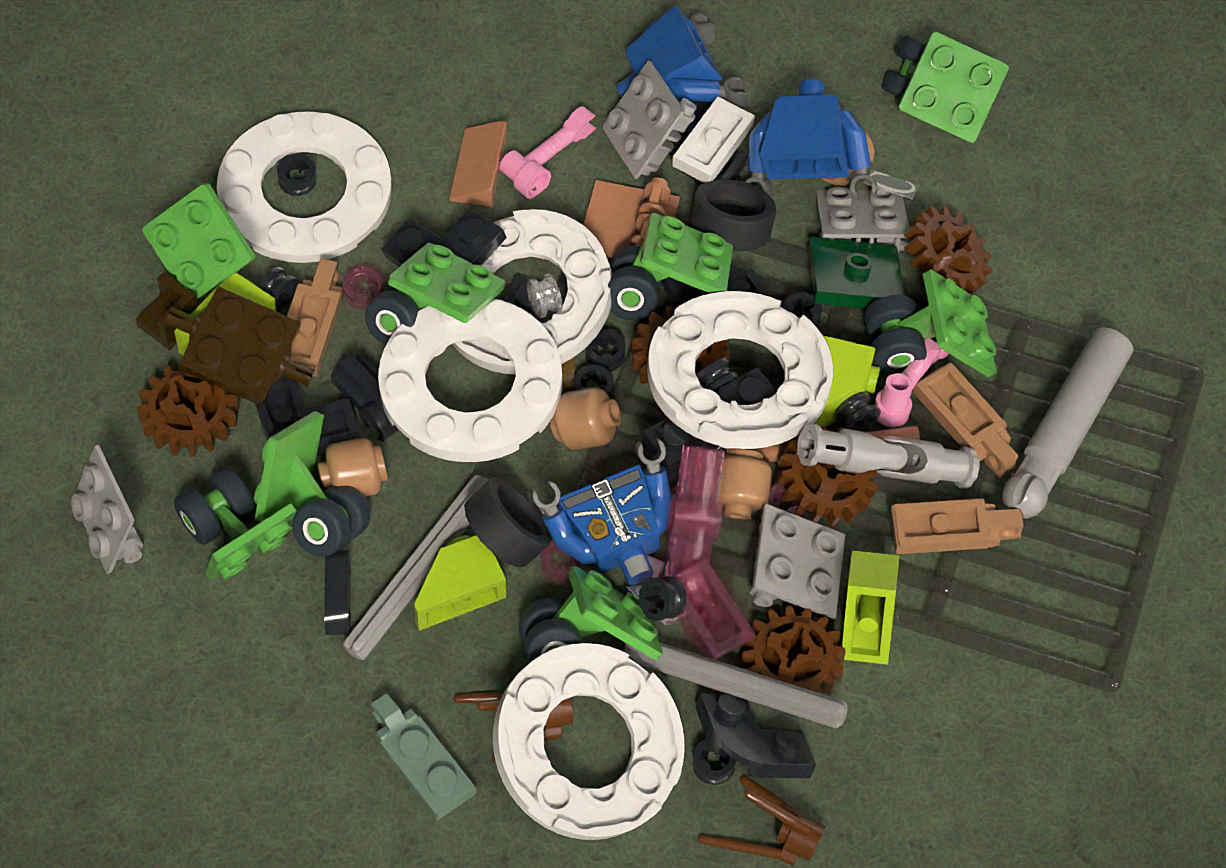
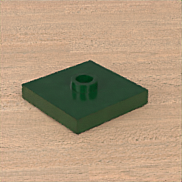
[808,237,905,309]

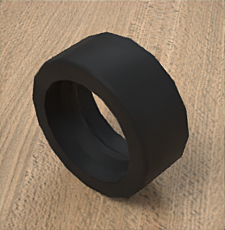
[690,179,777,252]
[464,477,552,567]

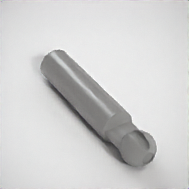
[1002,327,1134,519]

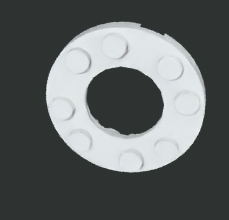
[217,112,392,263]
[453,209,612,374]
[647,291,833,449]
[378,299,562,462]
[493,643,684,840]

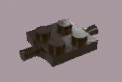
[165,286,315,407]

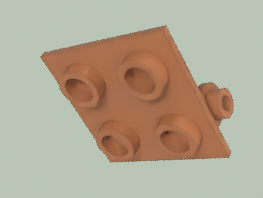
[583,177,680,260]

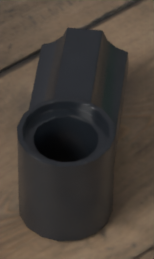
[331,353,399,442]

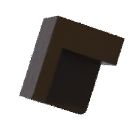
[136,272,198,351]

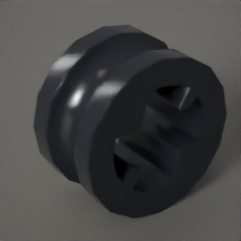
[277,154,317,196]
[258,267,299,312]
[782,292,822,329]
[585,329,626,372]
[696,357,740,392]
[574,364,614,399]
[834,392,881,431]
[639,576,687,621]
[692,738,736,785]

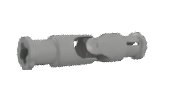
[797,423,979,489]

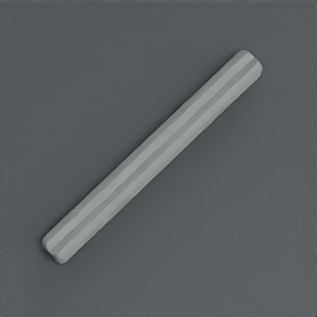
[343,475,489,660]
[624,642,848,728]

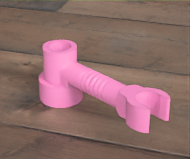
[499,106,596,199]
[875,338,949,427]

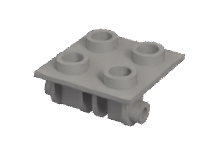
[603,60,696,179]
[816,187,909,254]
[71,445,143,574]
[750,504,846,619]

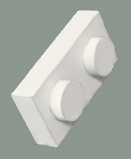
[672,97,755,183]

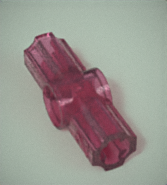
[665,445,725,591]

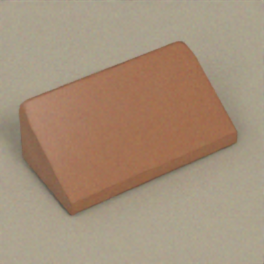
[449,121,507,207]

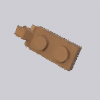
[287,258,343,377]
[913,362,1018,478]
[890,499,1023,554]

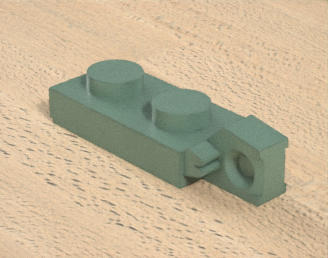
[371,693,477,821]

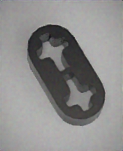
[324,550,351,635]

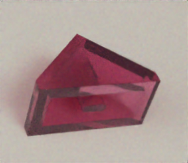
[673,558,755,660]

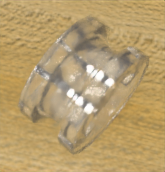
[527,274,563,318]

